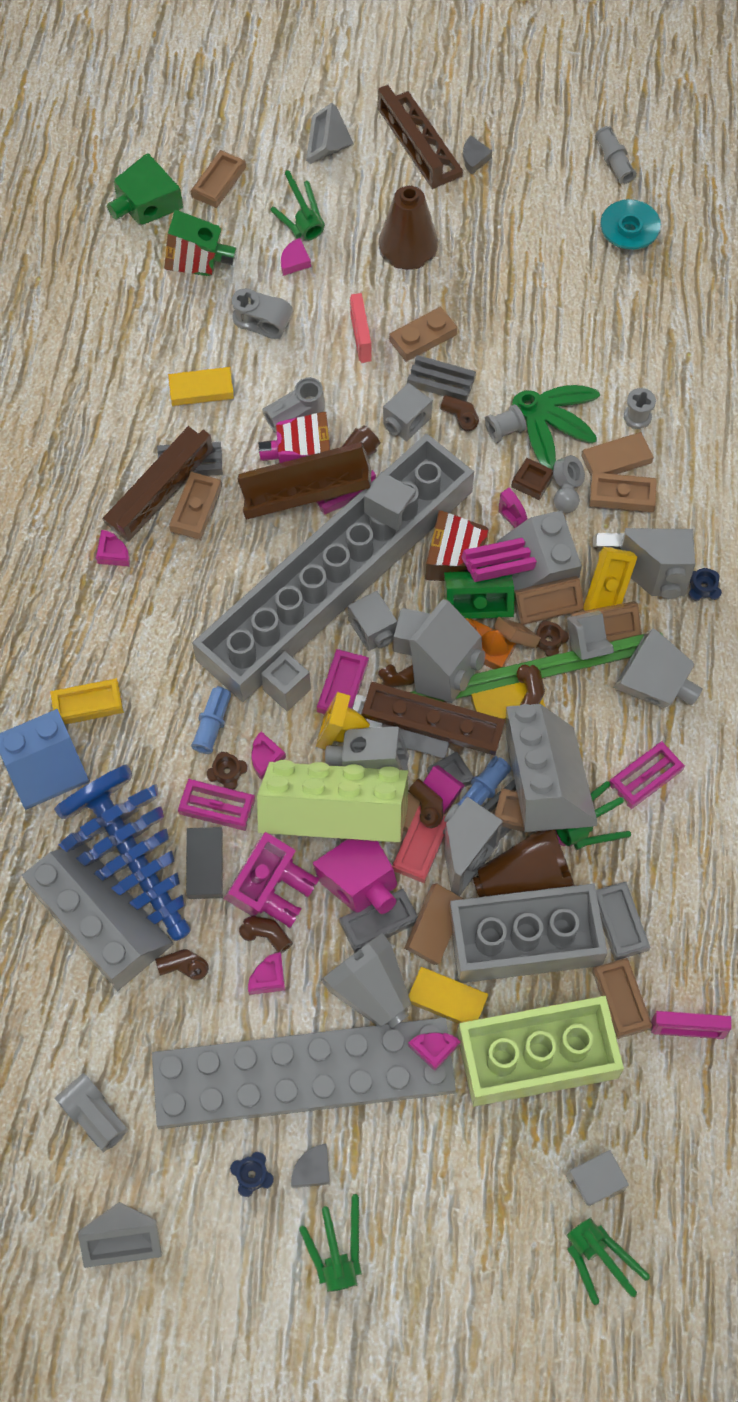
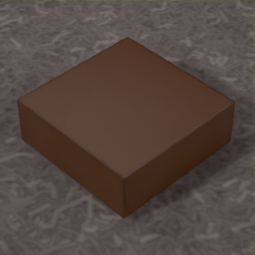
[511,458,554,501]

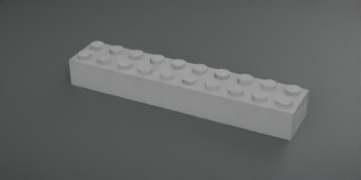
[192,433,474,702]

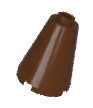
[379,186,438,270]
[473,830,575,897]

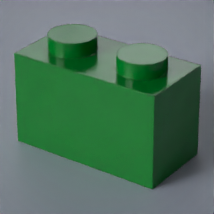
[444,572,514,619]

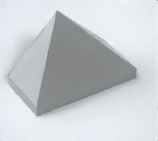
[306,103,354,164]
[78,1202,162,1268]

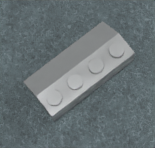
[506,704,597,832]
[22,844,173,992]
[450,884,608,983]

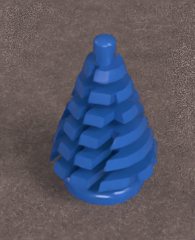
[54,764,191,941]

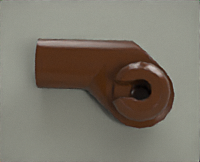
[440,395,479,431]
[378,664,415,688]
[517,664,545,705]
[408,779,443,828]
[239,915,293,954]
[155,949,209,981]

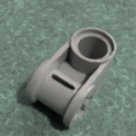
[232,288,293,339]

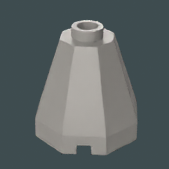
[321,933,411,1029]

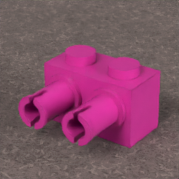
[223,832,320,928]

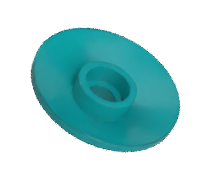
[600,199,661,250]

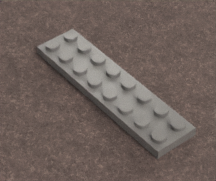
[152,1017,456,1129]

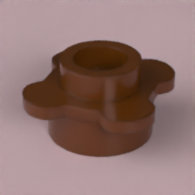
[533,621,569,657]
[207,752,248,790]

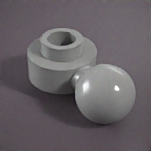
[553,455,585,513]

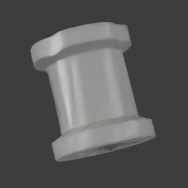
[623,388,656,429]
[485,404,526,443]

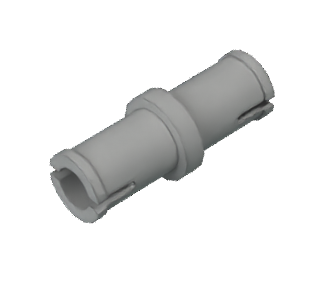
[595,126,637,184]

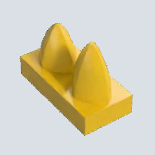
[583,547,638,611]
[315,692,370,750]

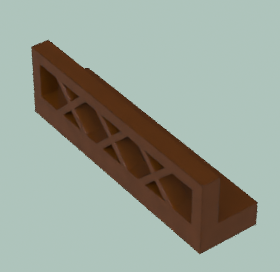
[378,85,463,189]
[103,426,213,542]
[237,442,372,520]
[361,681,505,756]

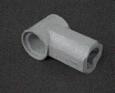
[262,377,325,433]
[55,1073,128,1153]

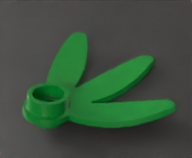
[512,385,600,470]

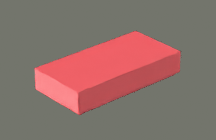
[350,293,372,363]
[392,806,446,883]

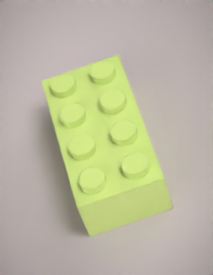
[257,760,409,842]
[457,996,624,1107]

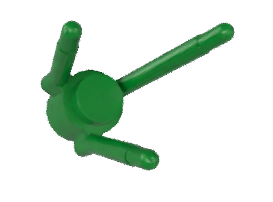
[271,170,325,240]
[556,781,631,850]
[299,1194,362,1292]
[567,1218,650,1305]

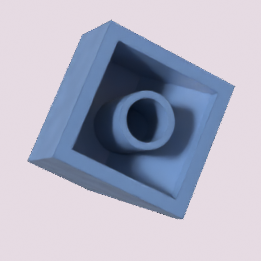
[0,709,89,810]

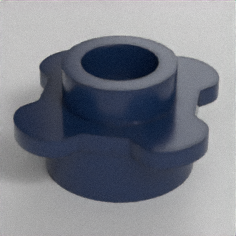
[689,568,722,601]
[230,1152,274,1197]

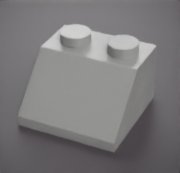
[497,510,582,591]
[620,528,695,599]
[410,599,485,703]
[443,796,503,896]

